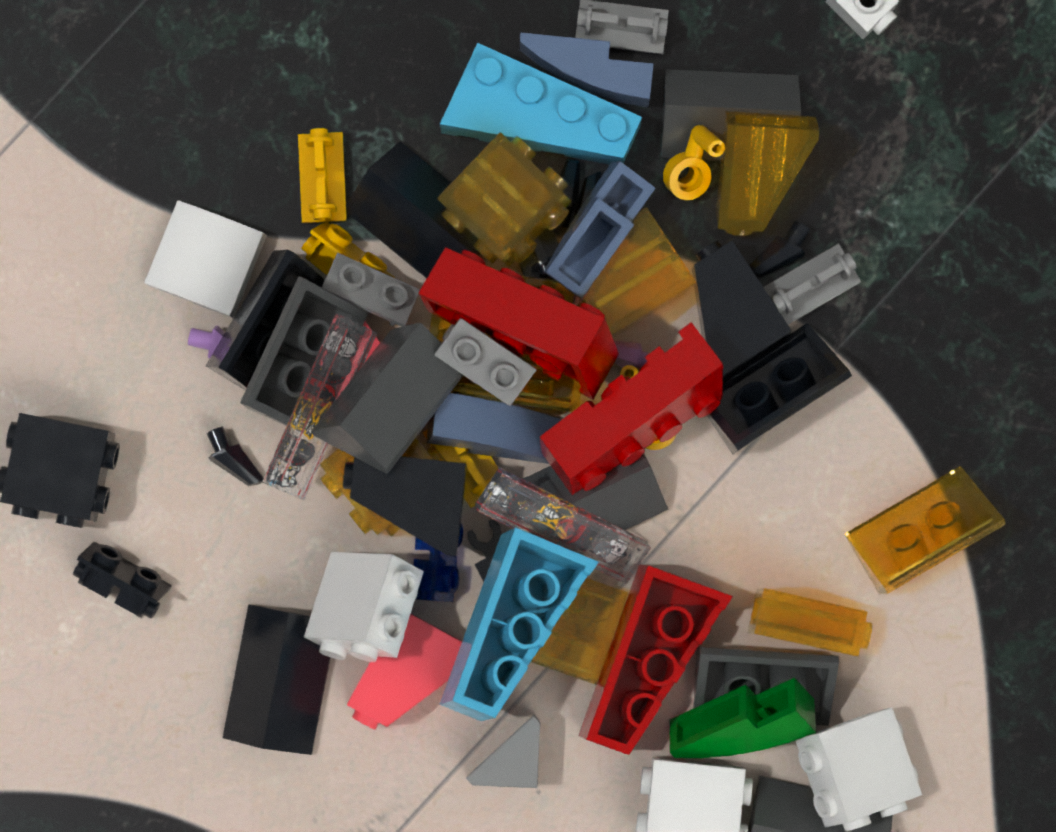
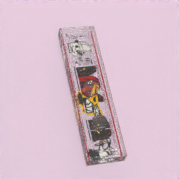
[262,314,377,500]
[475,467,651,584]

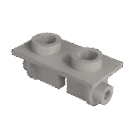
[575,0,669,55]
[763,243,861,325]
[321,252,420,327]
[434,317,537,406]

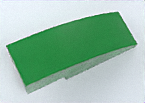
[670,677,816,758]

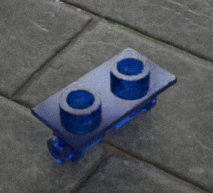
[413,523,463,603]

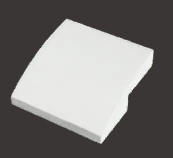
[144,200,267,318]

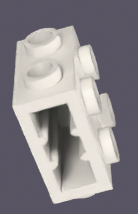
[304,552,424,662]
[795,707,922,831]
[636,757,753,832]

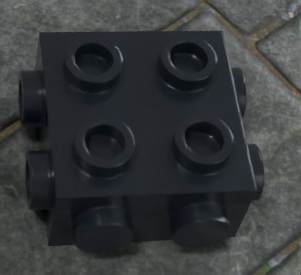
[0,413,120,528]

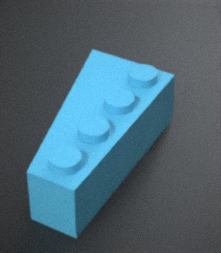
[440,43,642,165]
[439,527,599,721]

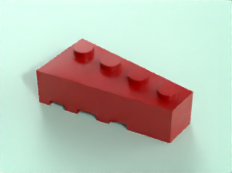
[418,247,619,400]
[540,322,723,495]
[578,564,733,755]

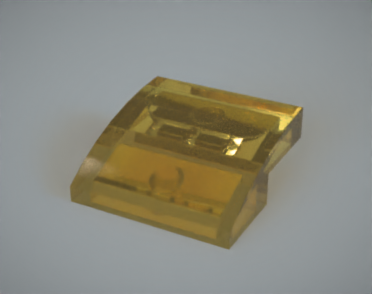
[531,578,628,685]

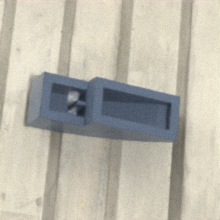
[520,32,653,107]
[544,161,655,299]
[426,393,561,464]

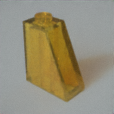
[716,111,819,236]
[576,207,696,338]
[747,588,872,657]

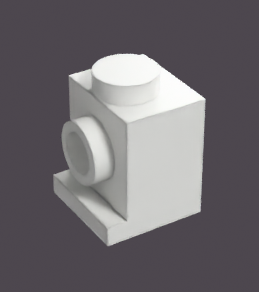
[826,0,899,39]

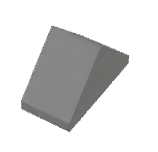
[466,715,540,788]

